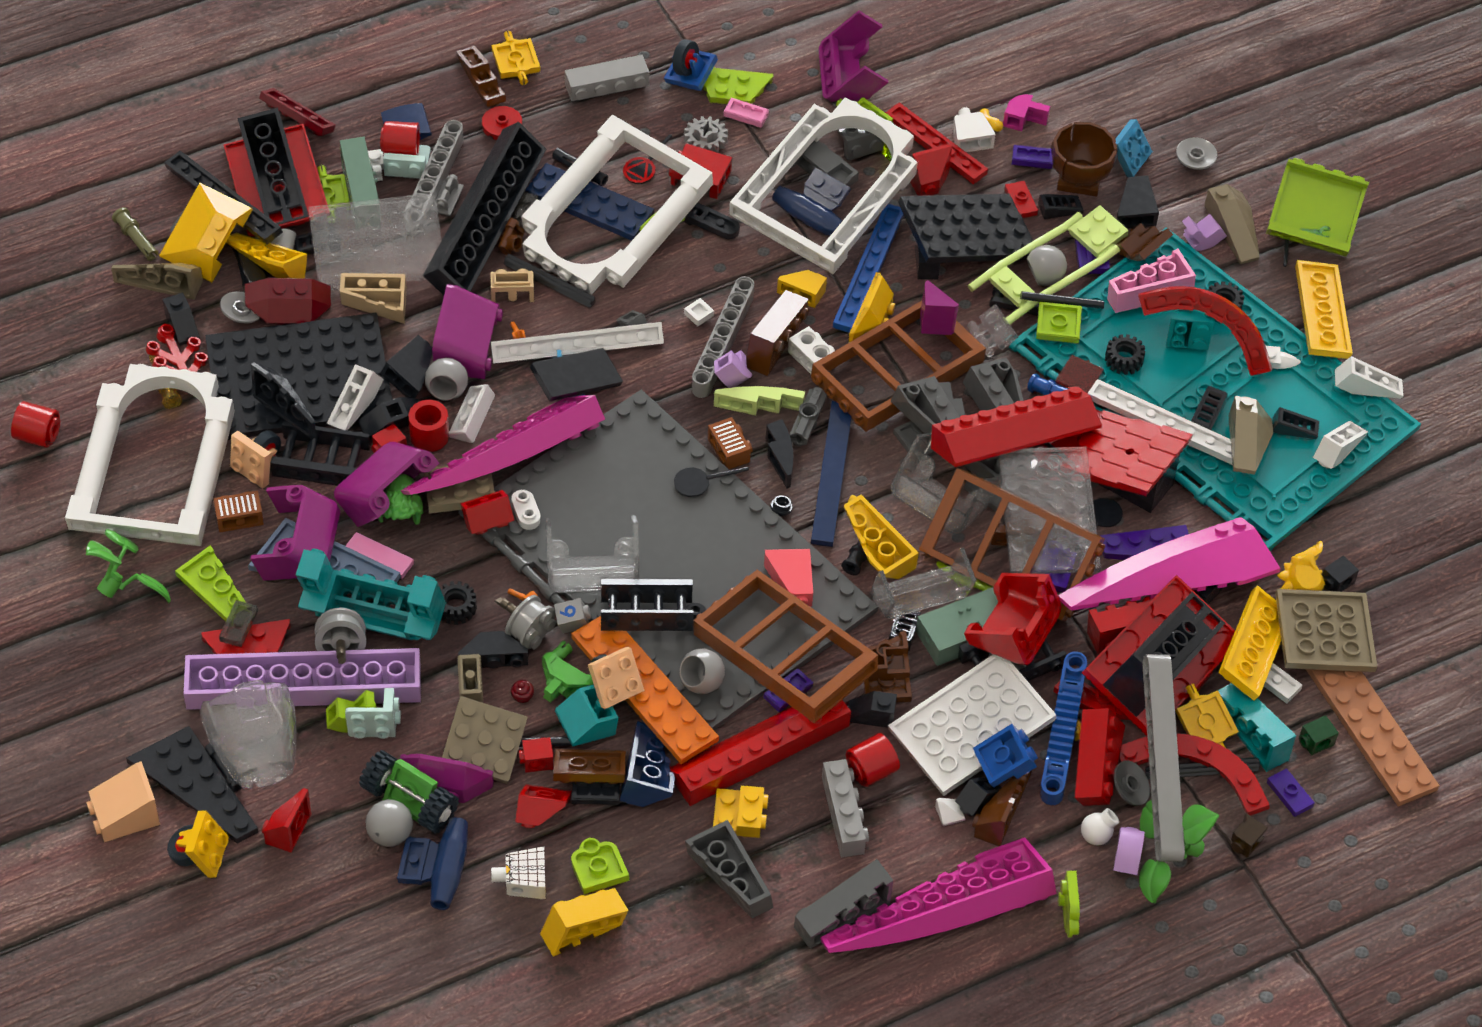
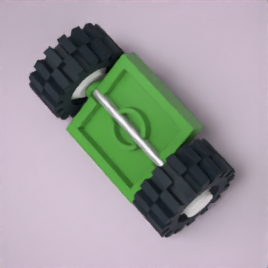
[359,750,459,834]

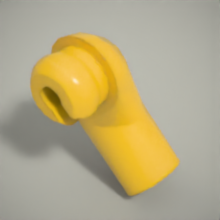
[979,108,1003,132]

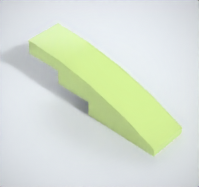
[714,386,805,415]

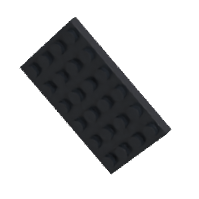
[898,194,1033,263]

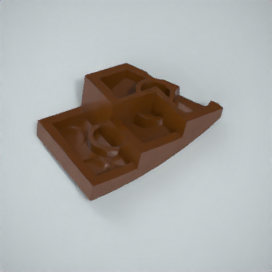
[1116,223,1173,261]
[864,631,912,702]

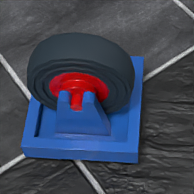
[664,39,718,91]

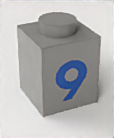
[554,598,591,634]

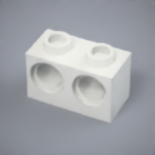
[788,326,835,374]

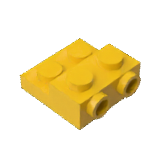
[713,786,768,838]

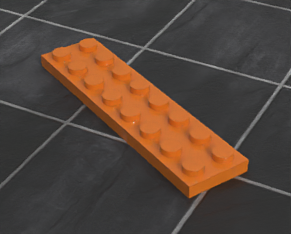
[571,616,719,764]

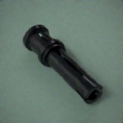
[841,540,867,575]

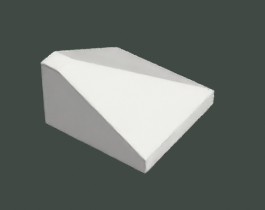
[935,798,965,826]

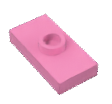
[724,98,769,128]

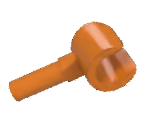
[510,322,526,339]
[508,588,538,601]

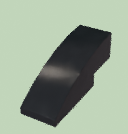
[766,419,793,489]

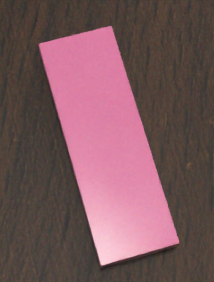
[346,532,414,579]

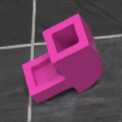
[1003,94,1050,131]

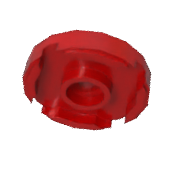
[482,106,522,140]

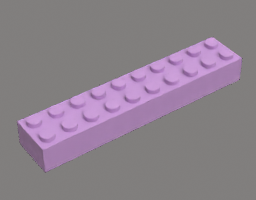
[184,648,421,710]

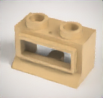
[491,269,534,303]

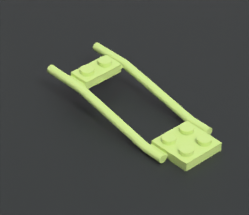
[968,205,1128,326]

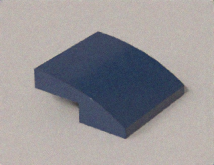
[381,103,432,140]

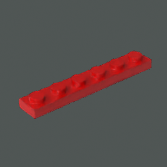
[885,102,988,185]

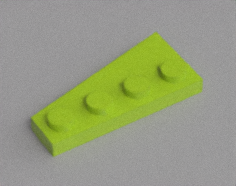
[175,545,252,628]

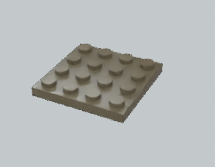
[1275,589,1377,672]

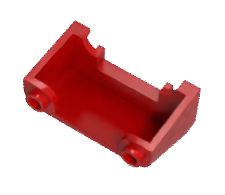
[964,573,1061,665]

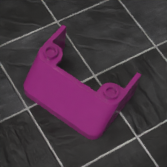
[819,11,888,102]
[250,485,340,581]

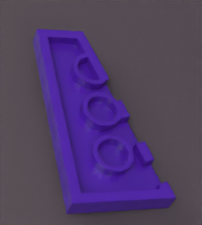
[1100,525,1189,560]

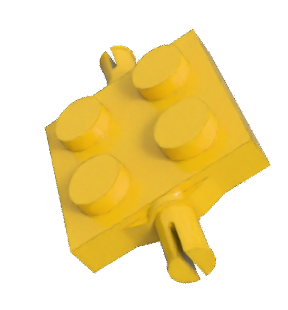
[491,31,540,85]
[1175,683,1239,748]

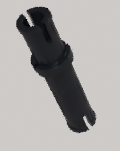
[552,147,608,186]

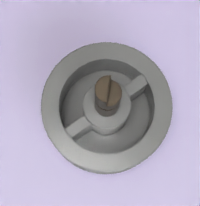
[495,595,556,649]
[315,608,366,664]

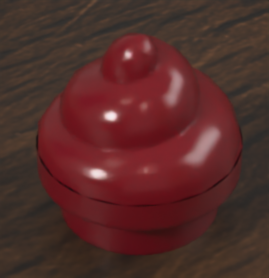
[511,680,534,703]

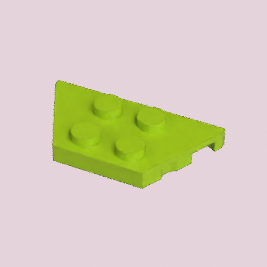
[703,68,773,104]

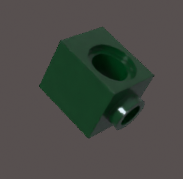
[1299,715,1339,756]

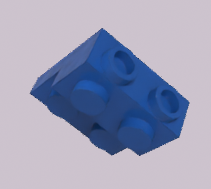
[973,724,1038,787]

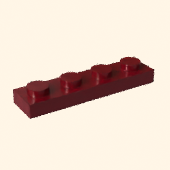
[259,88,336,136]

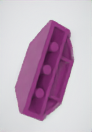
[400,754,494,803]

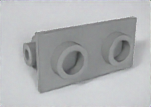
[431,174,464,216]

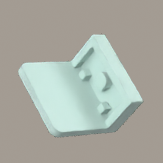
[383,145,430,179]
[345,688,401,739]

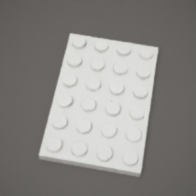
[888,654,1057,796]

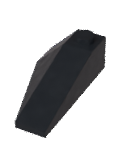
[251,362,316,440]

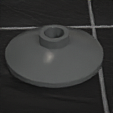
[1114,761,1150,806]

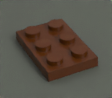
[553,749,626,784]

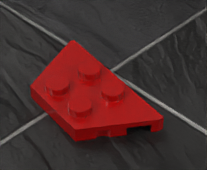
[201,619,291,654]

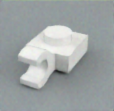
[368,149,384,181]

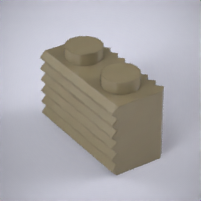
[458,654,483,703]

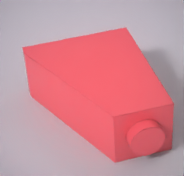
[764,549,813,607]

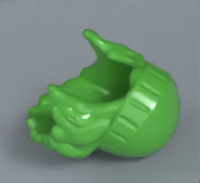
[378,473,423,525]

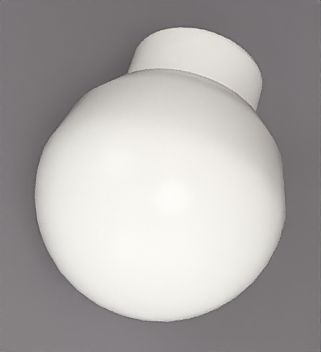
[1081,808,1119,845]

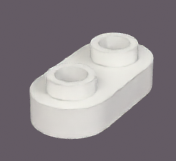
[511,490,540,530]

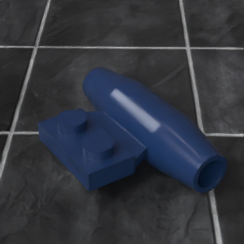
[772,167,851,236]
[397,817,468,910]

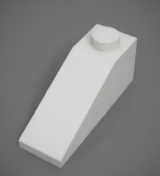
[1335,356,1403,399]
[327,364,384,431]
[1313,421,1368,469]

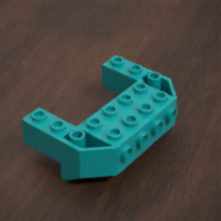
[296,549,446,640]

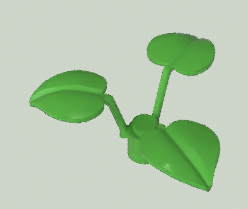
[86,529,171,604]
[1139,800,1220,904]

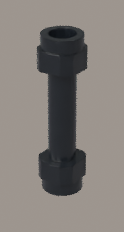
[205,742,244,792]

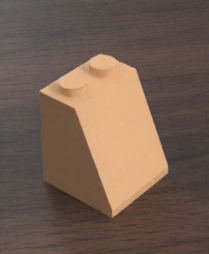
[86,762,160,842]

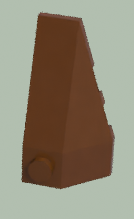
[972,770,1032,846]

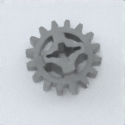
[684,116,728,153]

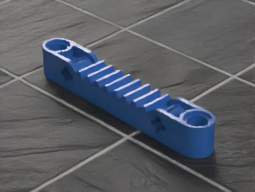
[1040,652,1087,805]

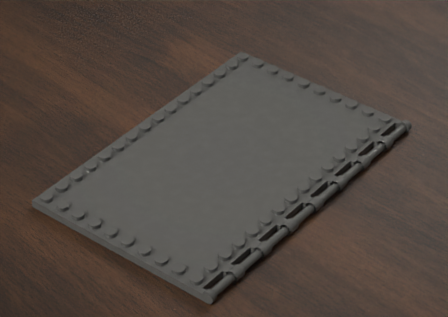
[458,389,878,731]

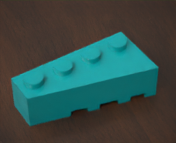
[1218,683,1297,772]

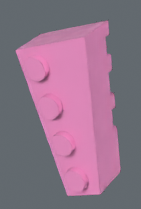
[1107,249,1196,313]

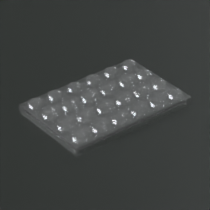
[308,193,441,290]
[998,447,1101,574]

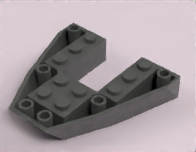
[890,358,1034,478]

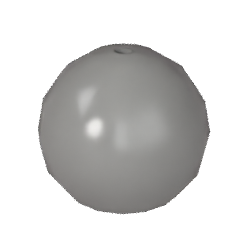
[1027,245,1067,287]
[425,358,468,401]
[680,648,725,694]
[365,799,413,847]

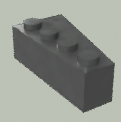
[685,820,773,918]
[794,859,893,949]

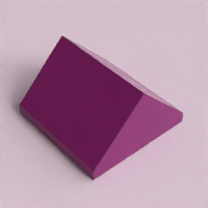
[920,280,959,335]

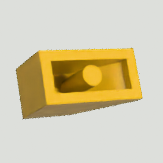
[777,270,827,308]

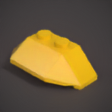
[848,272,896,343]

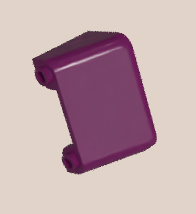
[433,284,503,379]
[334,442,440,527]

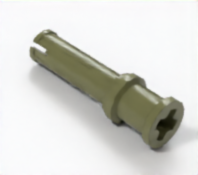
[112,207,159,261]

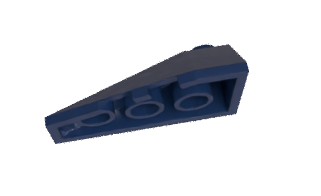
[620,721,675,807]

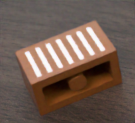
[708,417,753,469]
[213,491,264,533]

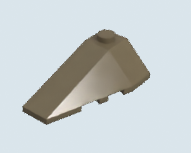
[1204,184,1260,265]
[111,263,203,300]
[1228,396,1273,475]

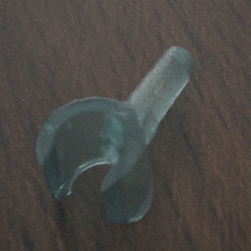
[1300,226,1330,238]

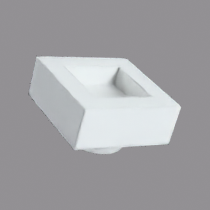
[684,298,714,326]

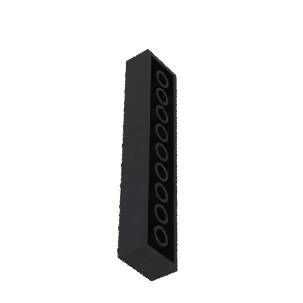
[423,122,547,295]

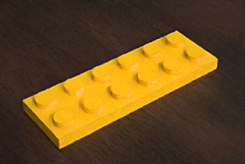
[1295,260,1353,359]
[1218,585,1281,701]

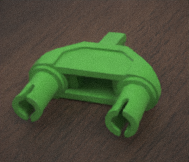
[542,641,593,702]

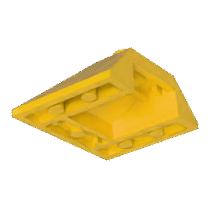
[159,183,253,283]

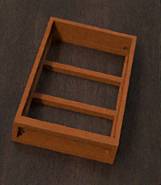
[811,301,986,432]
[919,468,1105,621]
[693,569,878,723]

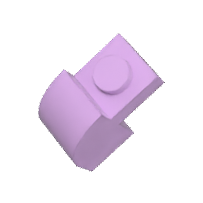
[1182,214,1227,251]
[714,350,752,388]
[1113,827,1145,875]

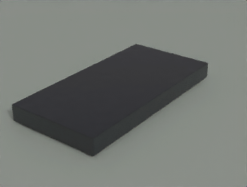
[530,348,623,402]

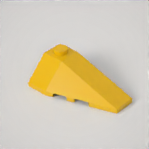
[226,233,307,279]
[844,495,919,579]

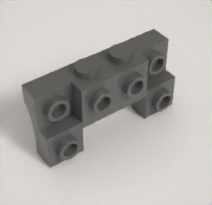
[771,140,859,187]

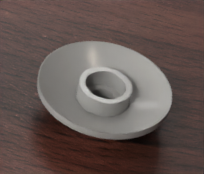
[1176,138,1217,169]
[220,291,260,323]

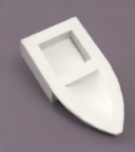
[1266,346,1301,369]

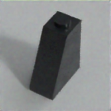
[1116,175,1159,229]
[380,335,433,398]

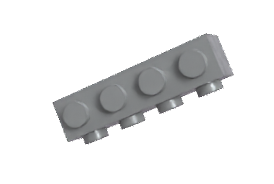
[565,55,649,102]
[822,759,869,857]

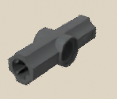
[789,387,827,447]

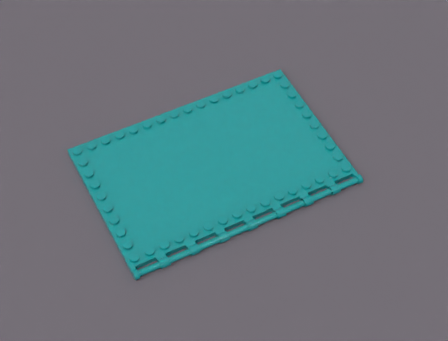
[1009,227,1421,552]

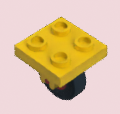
[167,811,229,878]

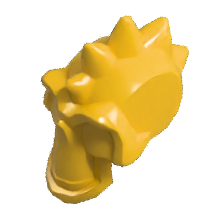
[1277,541,1325,591]

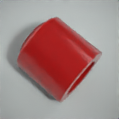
[380,121,420,157]
[408,400,449,452]
[11,401,60,448]
[846,733,900,787]

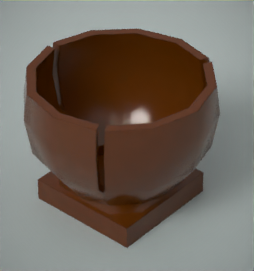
[1051,122,1118,197]

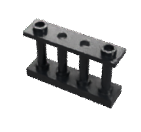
[270,422,371,486]
[601,579,693,631]
[958,639,1067,681]

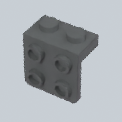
[837,109,885,161]

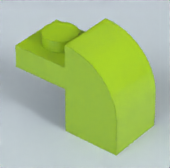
[326,690,376,733]

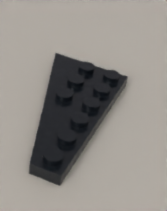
[126,726,258,844]

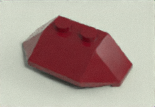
[245,278,331,324]

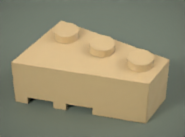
[340,273,407,324]

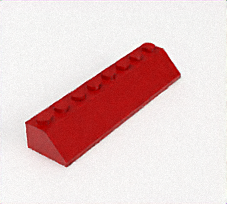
[931,387,1102,467]
[670,700,851,806]

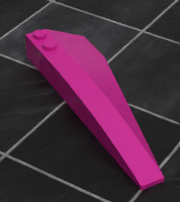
[400,395,605,495]
[1058,517,1281,611]
[820,837,1057,953]

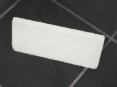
[449,384,495,443]

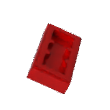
[1004,181,1038,218]

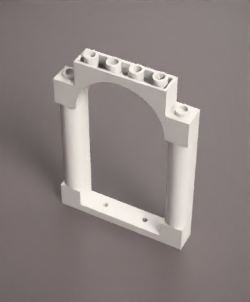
[729,97,918,274]
[521,115,713,295]
[65,364,235,546]

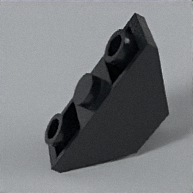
[357,397,419,439]
[458,631,528,669]

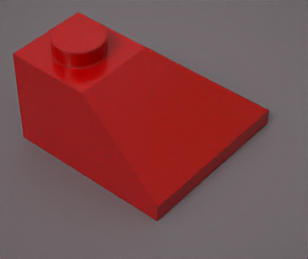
[910,143,952,196]
[515,784,572,828]
[262,788,312,853]

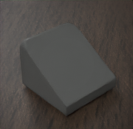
[616,310,647,326]

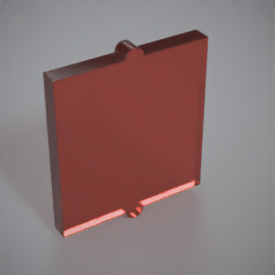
[1055,355,1104,394]

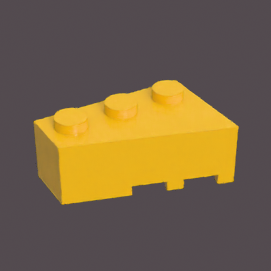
[540,888,629,957]

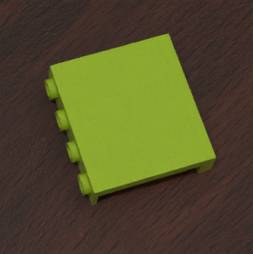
[1266,158,1369,257]

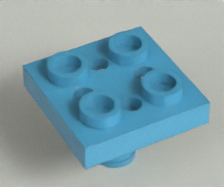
[1115,119,1153,177]

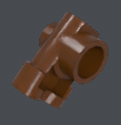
[497,218,525,255]

